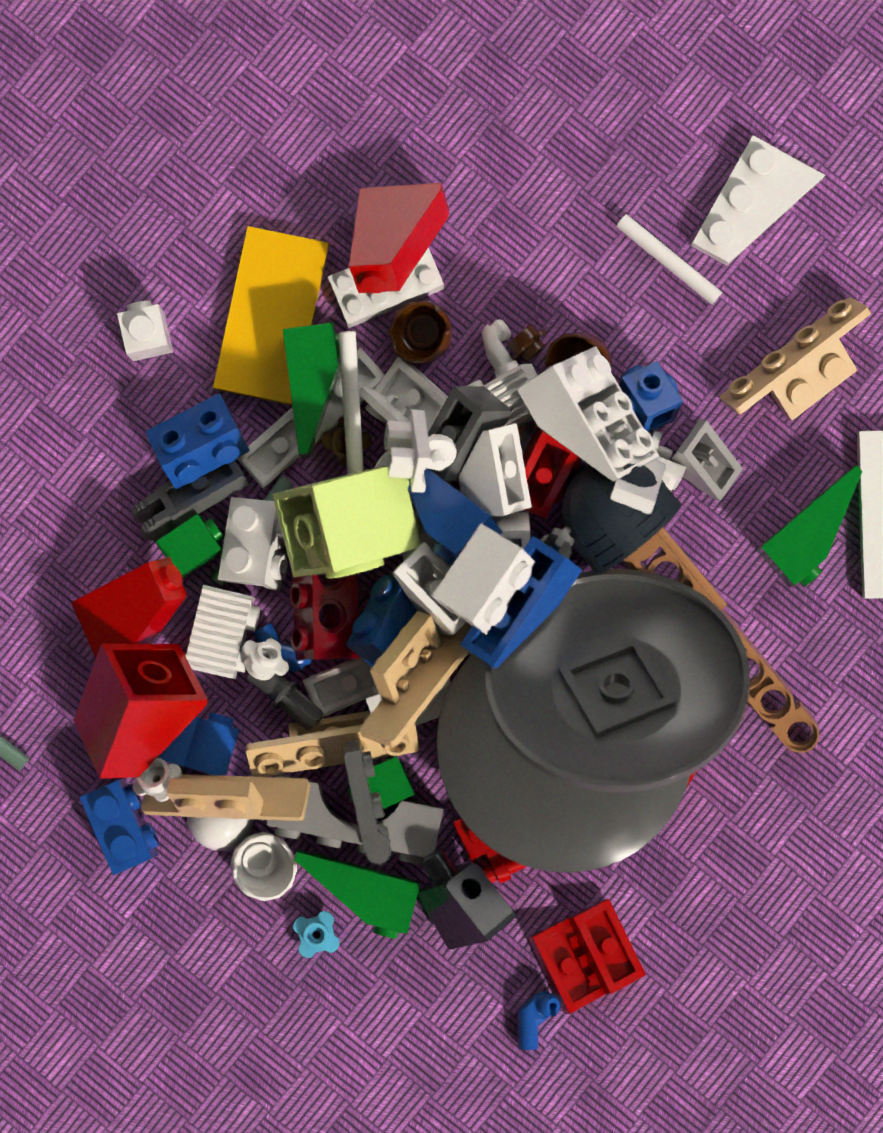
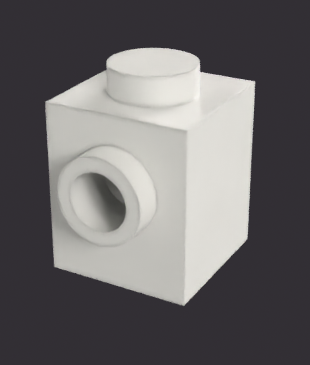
[117,301,173,361]

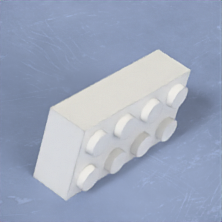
[328,247,444,328]

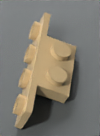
[720,297,871,421]
[359,611,472,747]
[246,711,419,777]
[141,774,311,821]

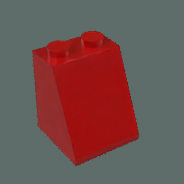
[73,644,208,778]

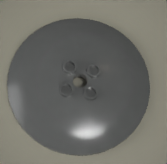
[485,569,750,792]
[437,654,690,873]

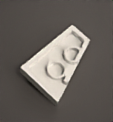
[691,136,825,266]

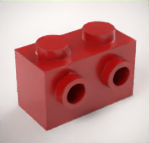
[522,426,582,519]

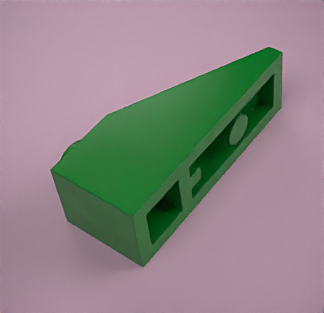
[283,322,340,459]
[756,465,863,588]
[294,849,421,939]

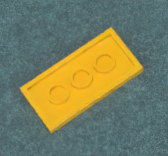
[213,226,329,406]

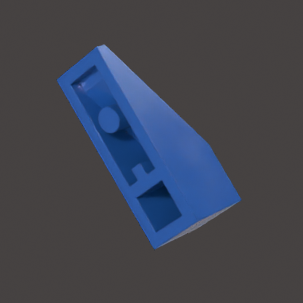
[408,468,503,567]
[460,536,582,669]

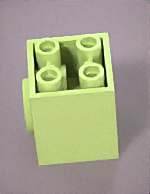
[273,466,421,579]

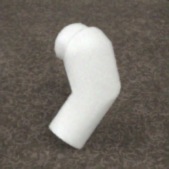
[481,319,514,370]

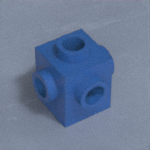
[619,361,683,433]

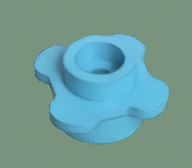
[293,911,340,958]

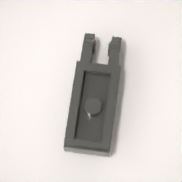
[131,460,249,542]
[343,739,391,865]

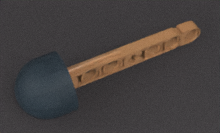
[562,463,819,753]

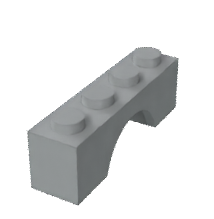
[266,774,444,865]

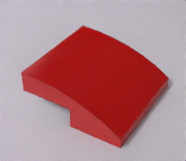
[528,899,646,1014]

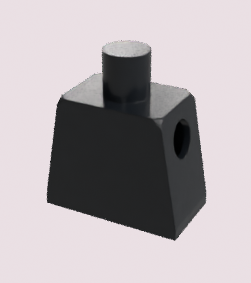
[418,848,517,950]

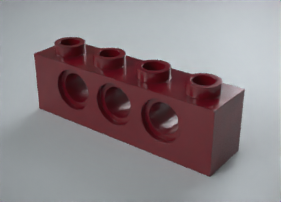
[290,573,359,660]

